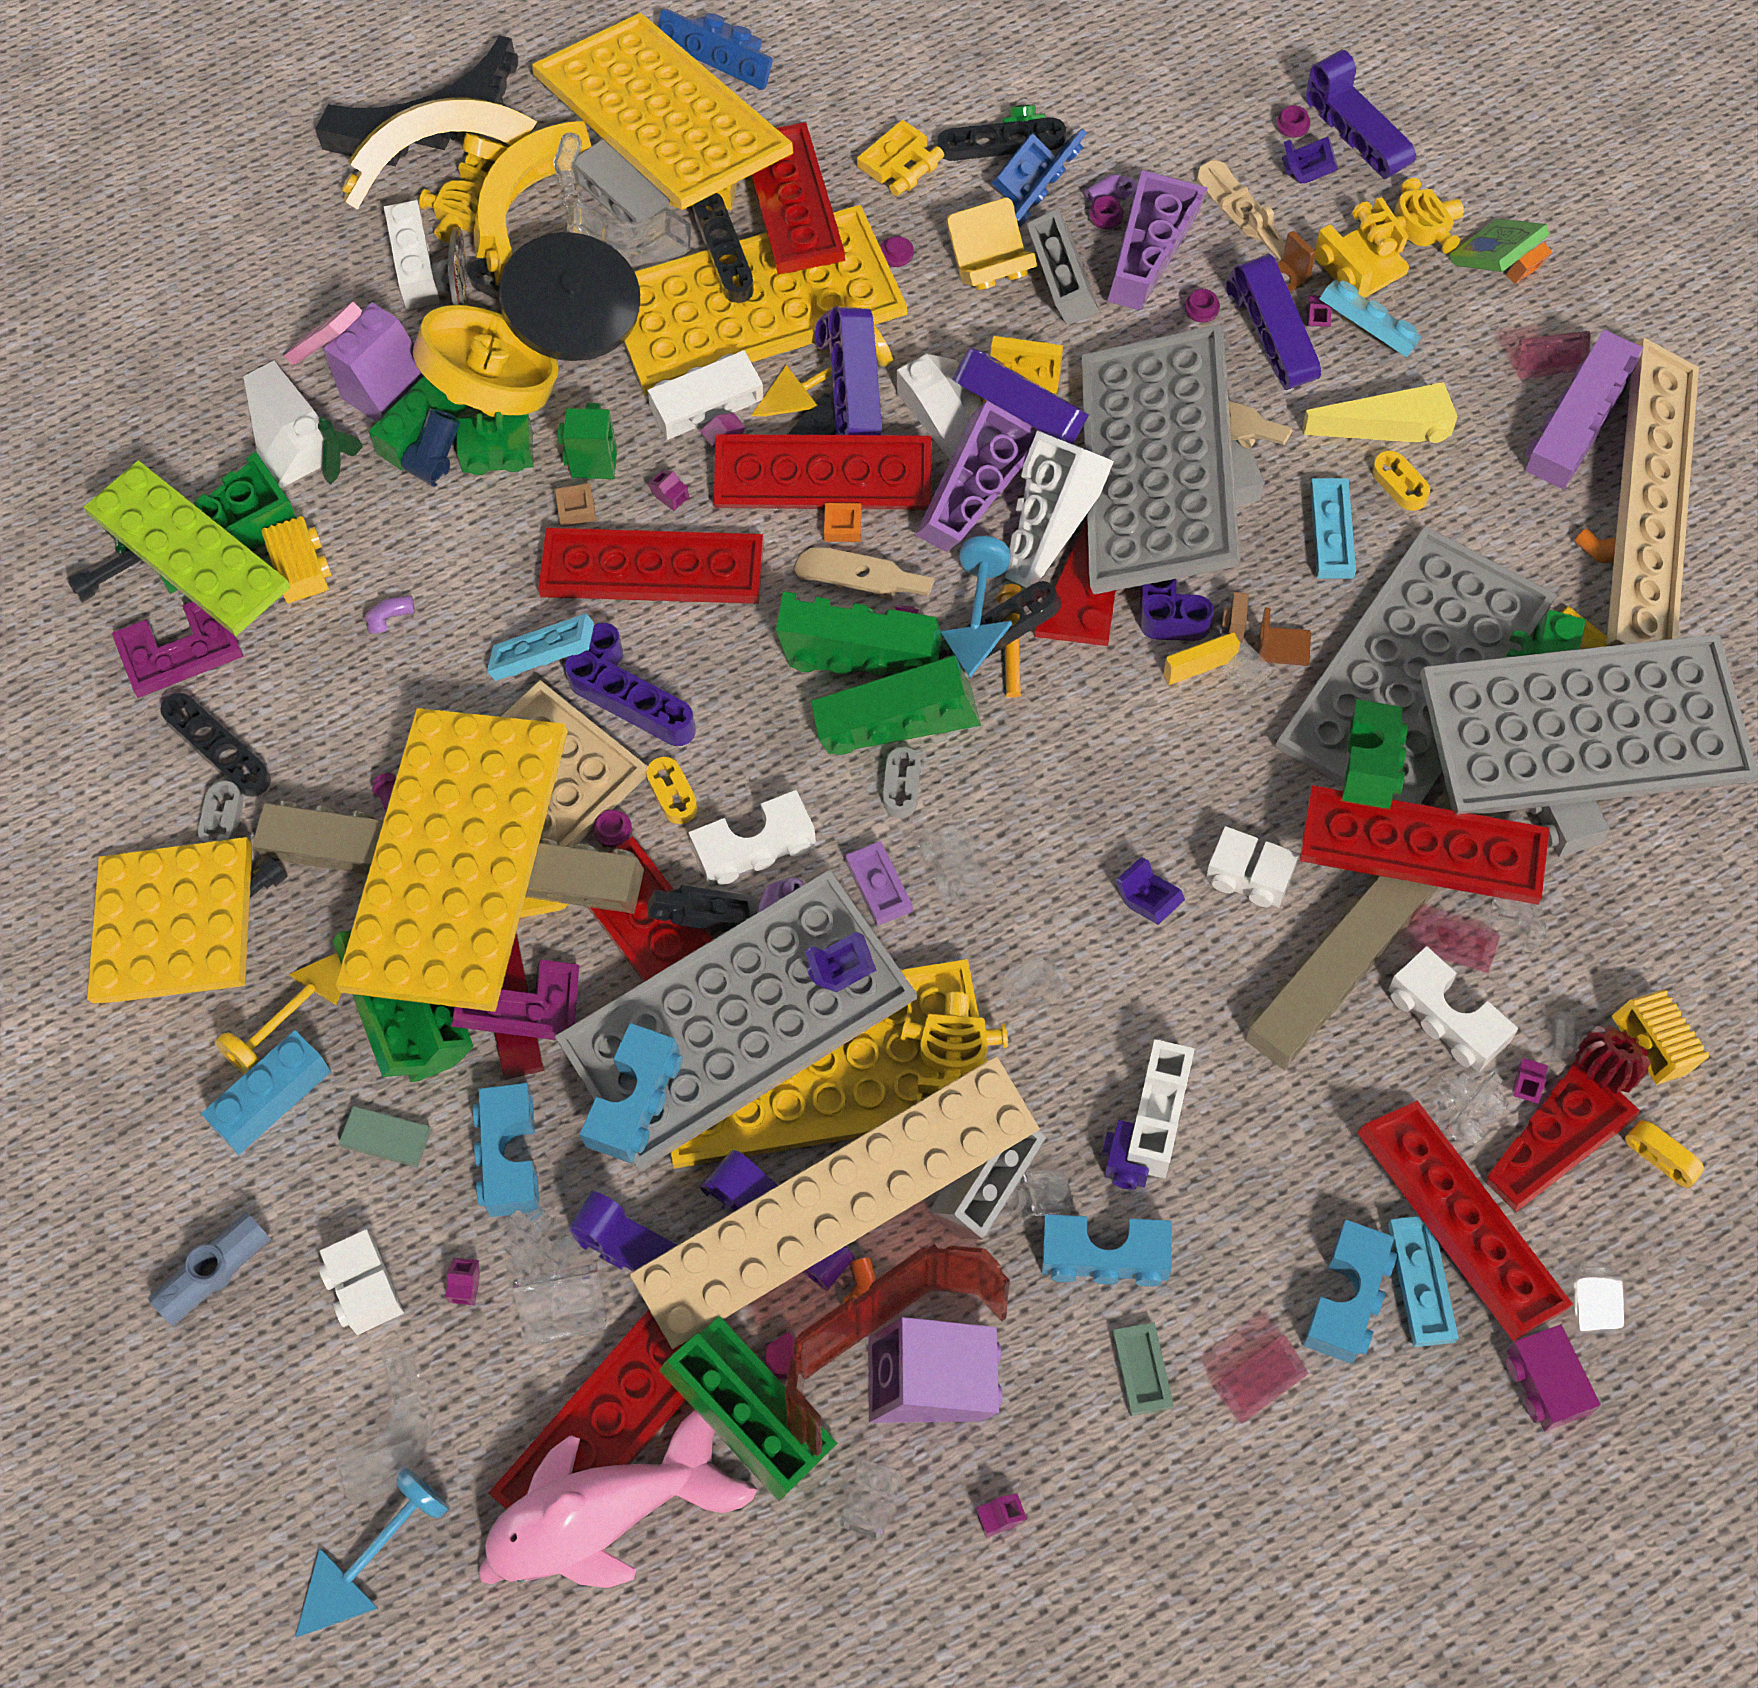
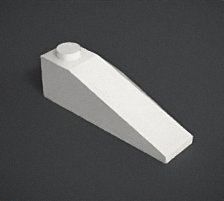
[897,354,982,460]
[243,361,325,488]
[1005,431,1114,588]

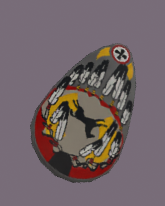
[431,227,468,306]

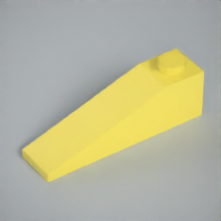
[1302,382,1458,443]

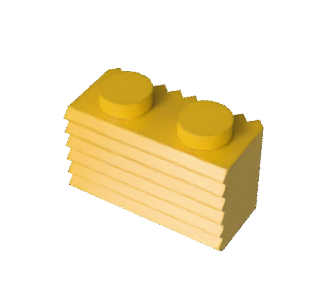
[261,516,332,604]
[1612,989,1709,1086]

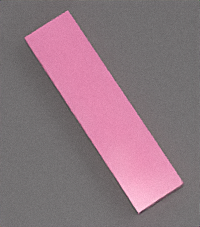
[284,302,362,364]

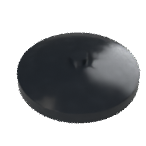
[499,232,641,361]

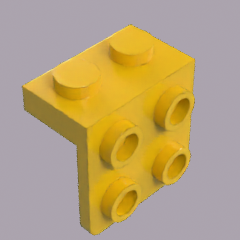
[946,198,1037,290]
[1314,224,1409,298]
[983,336,1063,424]

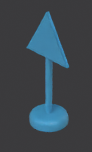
[941,536,1012,678]
[296,1467,450,1637]

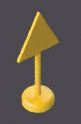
[751,325,894,416]
[214,953,341,1075]

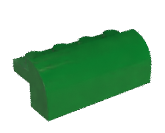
[333,931,474,1082]
[659,1316,838,1501]

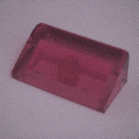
[1513,331,1591,379]
[1411,910,1500,973]
[1214,1334,1309,1425]

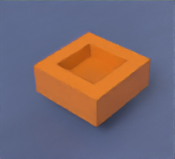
[1506,242,1553,284]
[824,503,862,542]

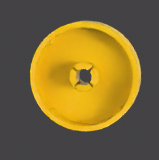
[413,305,559,417]

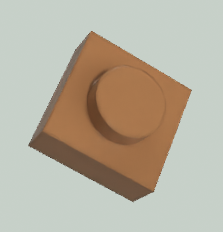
[555,483,597,527]
[1222,592,1249,643]

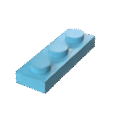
[1319,279,1422,357]
[1310,478,1356,579]
[487,613,594,681]
[1388,1216,1459,1347]

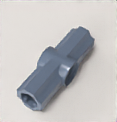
[147,1212,272,1327]

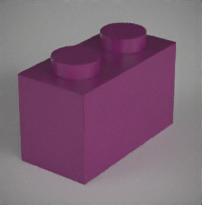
[1505,1324,1601,1432]

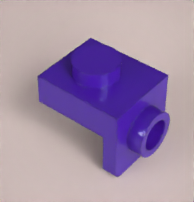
[1282,136,1339,184]
[1116,857,1185,925]
[805,932,877,992]
[1101,1120,1149,1190]

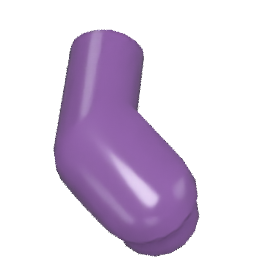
[1084,175,1136,204]
[364,595,415,634]
[757,877,804,913]

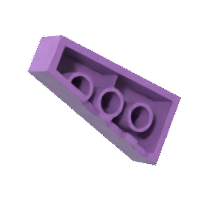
[1107,170,1208,310]
[915,400,1045,552]

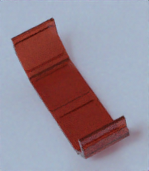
[786,1244,1010,1456]

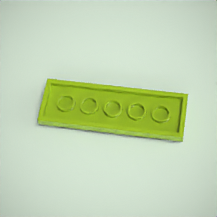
[83,460,291,636]

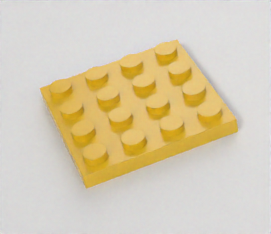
[87,837,252,1004]

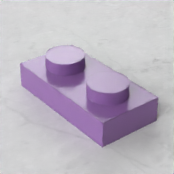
[845,841,913,926]

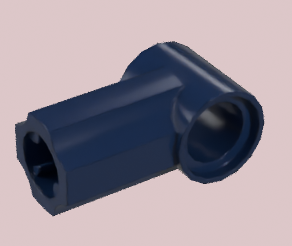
[402,408,461,487]

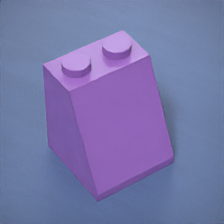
[323,302,424,422]
[868,1317,1002,1423]

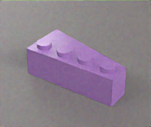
[1525,330,1644,490]

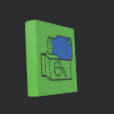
[1449,219,1550,272]

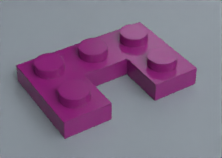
[112,601,244,698]
[451,959,579,1040]

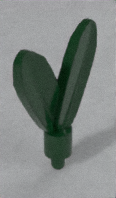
[318,417,363,485]

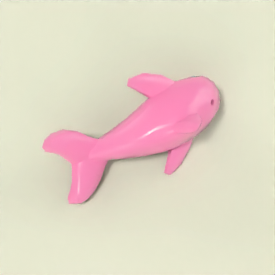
[478,1410,757,1588]

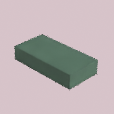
[339,1106,432,1168]
[1112,1322,1174,1416]

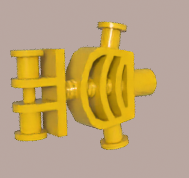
[419,153,495,244]
[1352,178,1464,256]
[901,992,1008,1103]

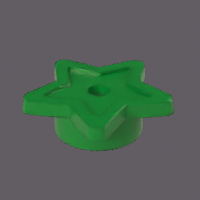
[1002,104,1045,122]

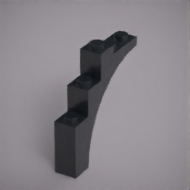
[315,35,518,167]

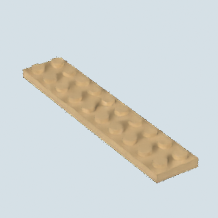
[1606,337,1699,646]
[629,1056,1040,1349]

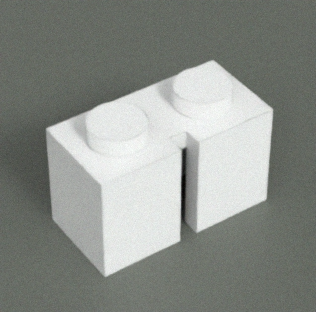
[1206,826,1300,908]
[318,1229,404,1335]

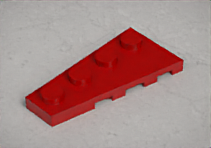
[1034,519,1116,646]
[1486,1058,1640,1212]

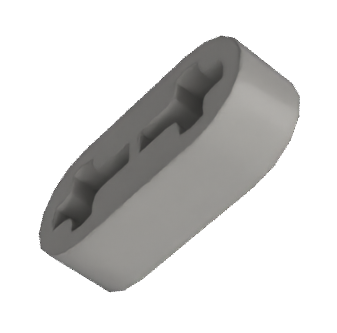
[883,747,921,818]
[198,781,243,843]

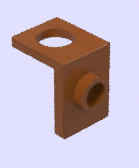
[1278,231,1316,292]
[1258,607,1311,666]

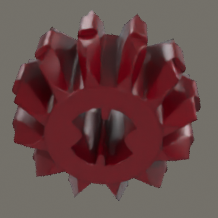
[1575,1025,1651,1094]

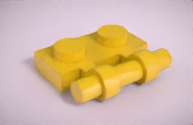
[857,119,944,196]

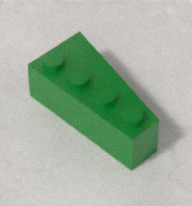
[156,451,297,594]
[776,591,942,676]
[811,656,981,755]

